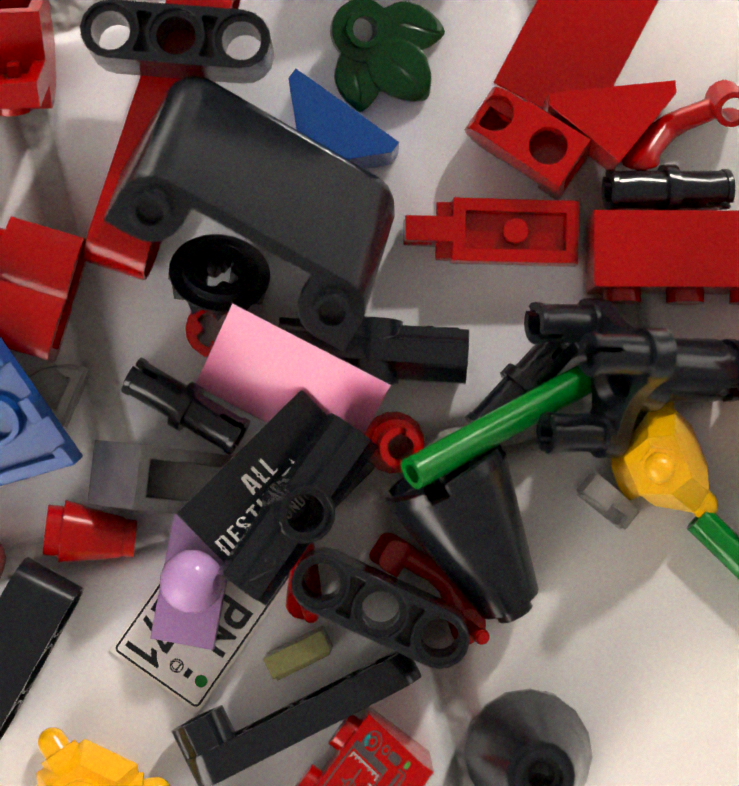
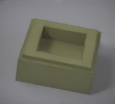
[263,625,333,681]

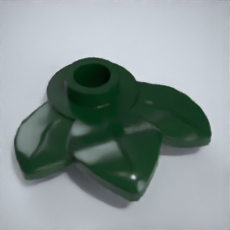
[330,0,445,112]

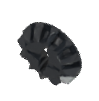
[168,234,270,321]

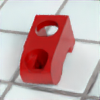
[464,87,591,200]

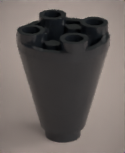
[464,689,593,786]

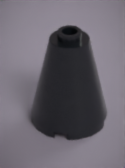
[385,444,539,624]

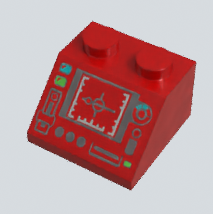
[295,706,434,786]

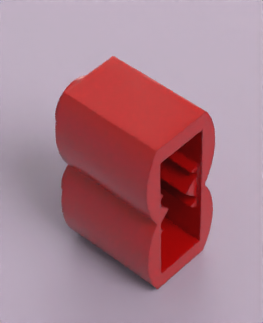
[0,216,87,362]

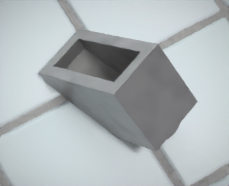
[87,440,234,514]

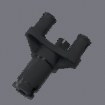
[524,298,739,458]

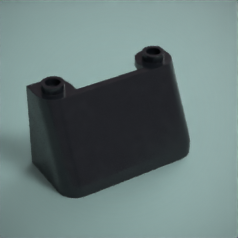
[103,76,395,352]

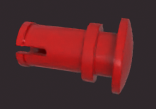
[364,411,425,474]

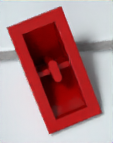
[542,80,677,170]

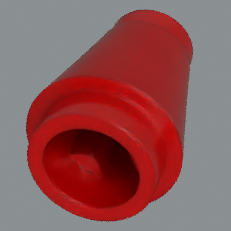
[43,500,137,563]

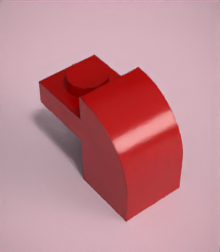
[0,0,56,117]

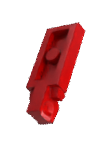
[403,197,579,267]

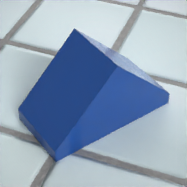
[288,68,399,169]

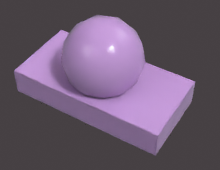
[150,514,227,650]

